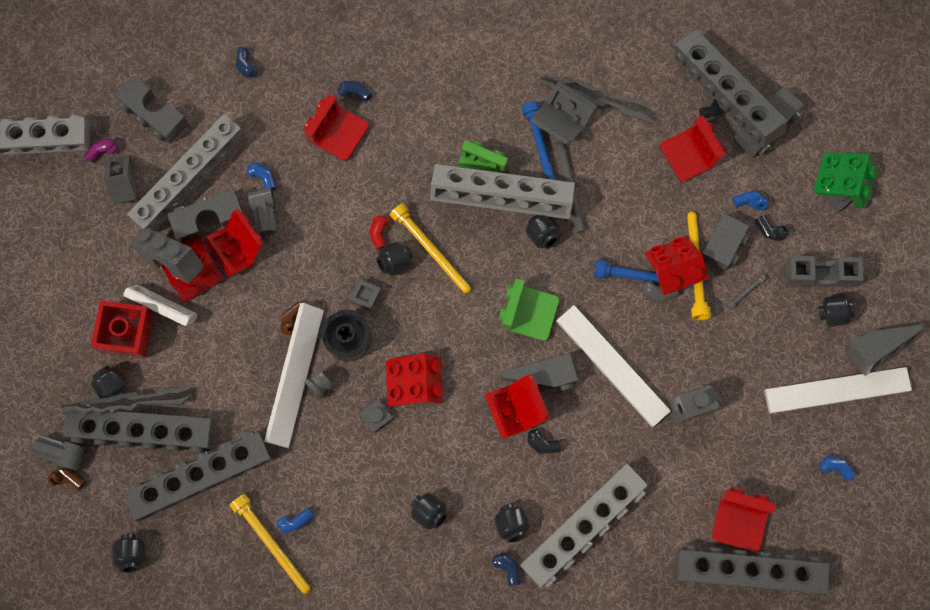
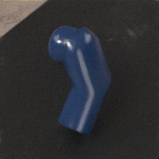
[236,47,258,78]
[337,80,372,102]
[492,553,520,586]

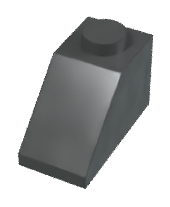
[104,155,137,205]

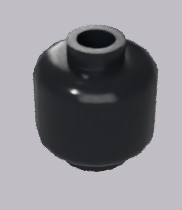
[526,215,561,249]
[376,242,413,276]
[818,295,855,327]
[91,366,127,399]
[411,493,448,530]
[494,504,530,543]
[112,534,146,573]

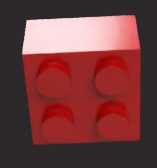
[90,300,154,358]

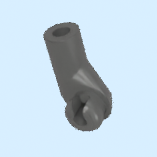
[643,281,679,303]

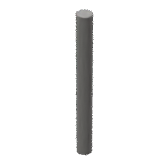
[556,144,585,233]

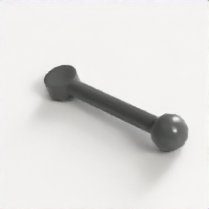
[727,275,767,309]

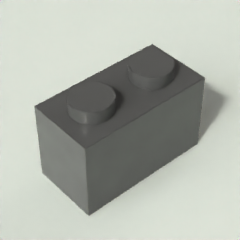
[702,213,749,271]

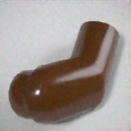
[280,301,300,335]
[47,468,86,491]

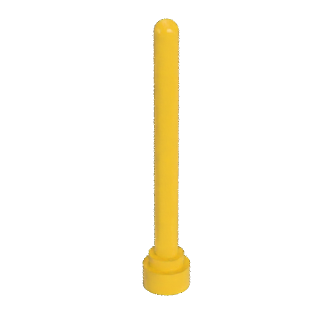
[390,203,471,294]
[687,212,711,321]
[229,494,310,594]

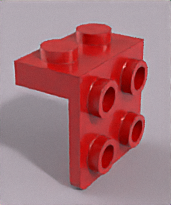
[304,93,368,161]
[660,115,726,182]
[205,209,263,278]
[162,236,225,303]
[645,237,708,295]
[386,353,444,407]
[484,374,549,439]
[711,487,776,552]

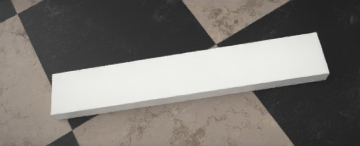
[264,303,324,448]
[556,306,670,427]
[764,367,912,414]

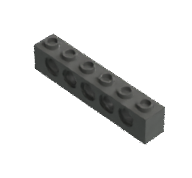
[674,29,788,148]
[62,411,215,454]
[123,431,273,522]
[675,546,829,594]

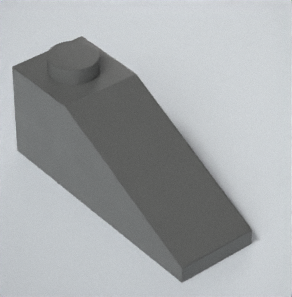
[846,324,924,376]
[500,353,578,392]

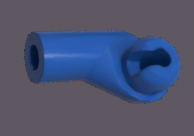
[247,162,276,190]
[732,191,768,210]
[819,456,856,482]
[276,508,314,534]

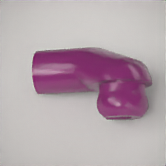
[83,138,118,163]

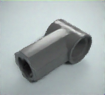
[248,188,278,236]
[33,436,86,471]

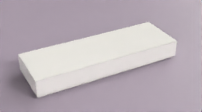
[123,285,197,326]

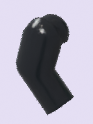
[699,98,724,118]
[754,215,789,241]
[527,429,560,454]

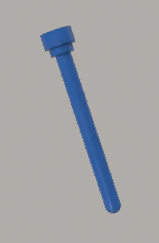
[521,101,556,180]
[593,259,706,289]

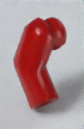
[369,215,389,250]

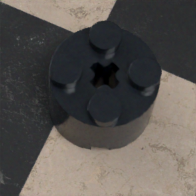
[321,309,372,362]

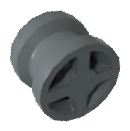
[305,369,335,399]

